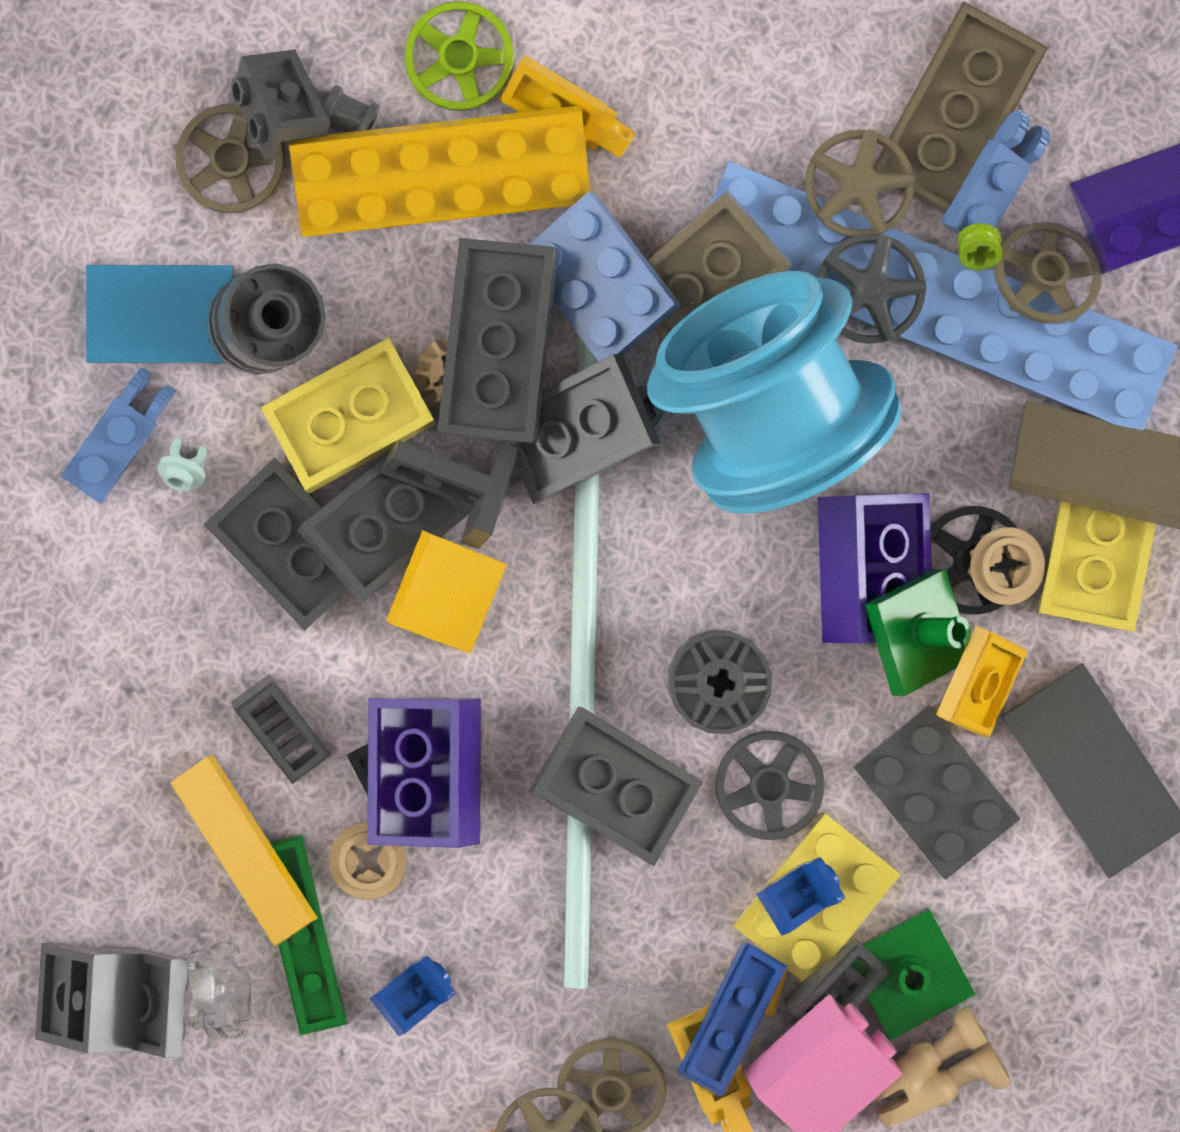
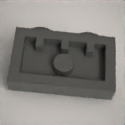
[231,49,330,160]

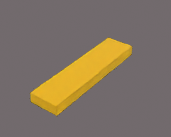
[170,755,318,946]

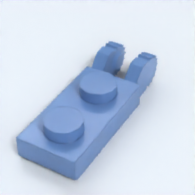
[941,110,1051,248]
[61,367,176,504]

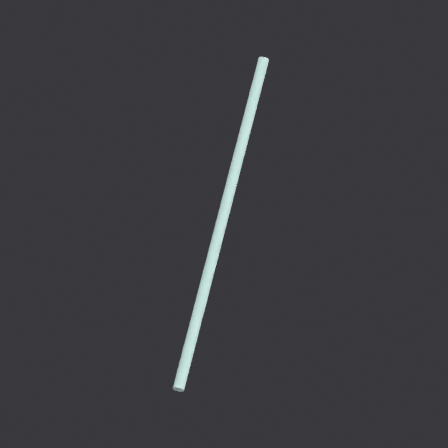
[564,335,599,989]

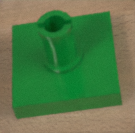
[865,569,971,696]
[851,908,976,1040]

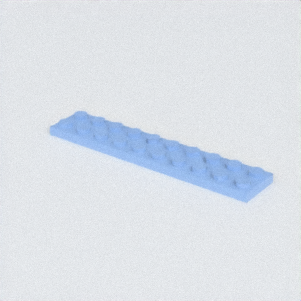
[712,161,1178,430]

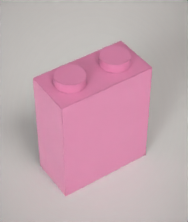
[742,994,903,1132]

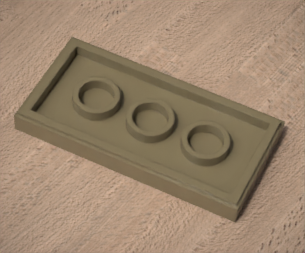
[874,1,1049,214]
[1008,400,1180,530]

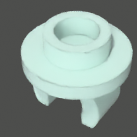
[157,438,207,492]

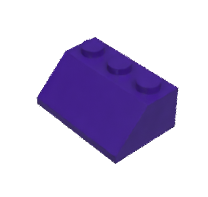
[1069,144,1180,275]
[817,493,932,644]
[368,697,481,848]

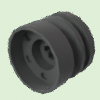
[667,630,772,734]

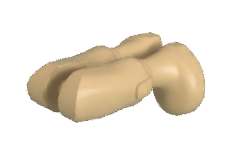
[872,1006,1012,1128]

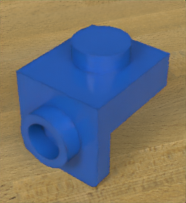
[756,857,845,936]
[369,956,456,1036]

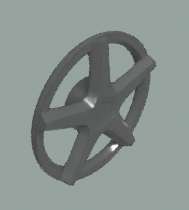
[817,234,926,344]
[716,731,824,840]

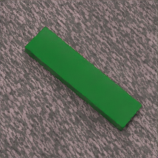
[270,835,348,1036]

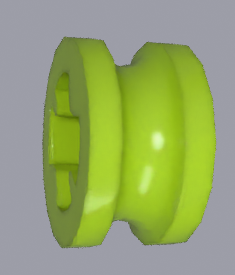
[957,223,1003,271]

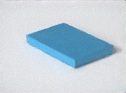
[86,265,234,363]

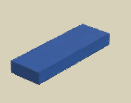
[677,942,787,1096]

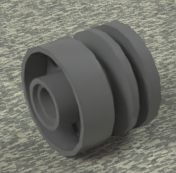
[206,263,326,375]

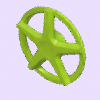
[405,1,514,111]

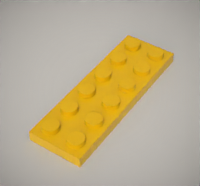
[289,105,591,237]

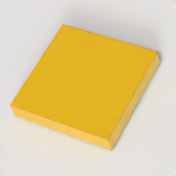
[386,530,507,654]
[936,625,1027,738]

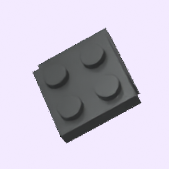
[35,942,189,1058]

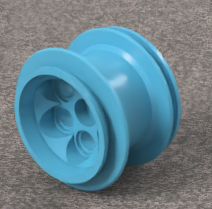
[647,271,902,514]

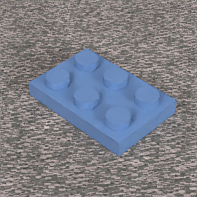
[529,191,681,362]

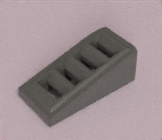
[231,674,331,784]
[783,939,891,1020]

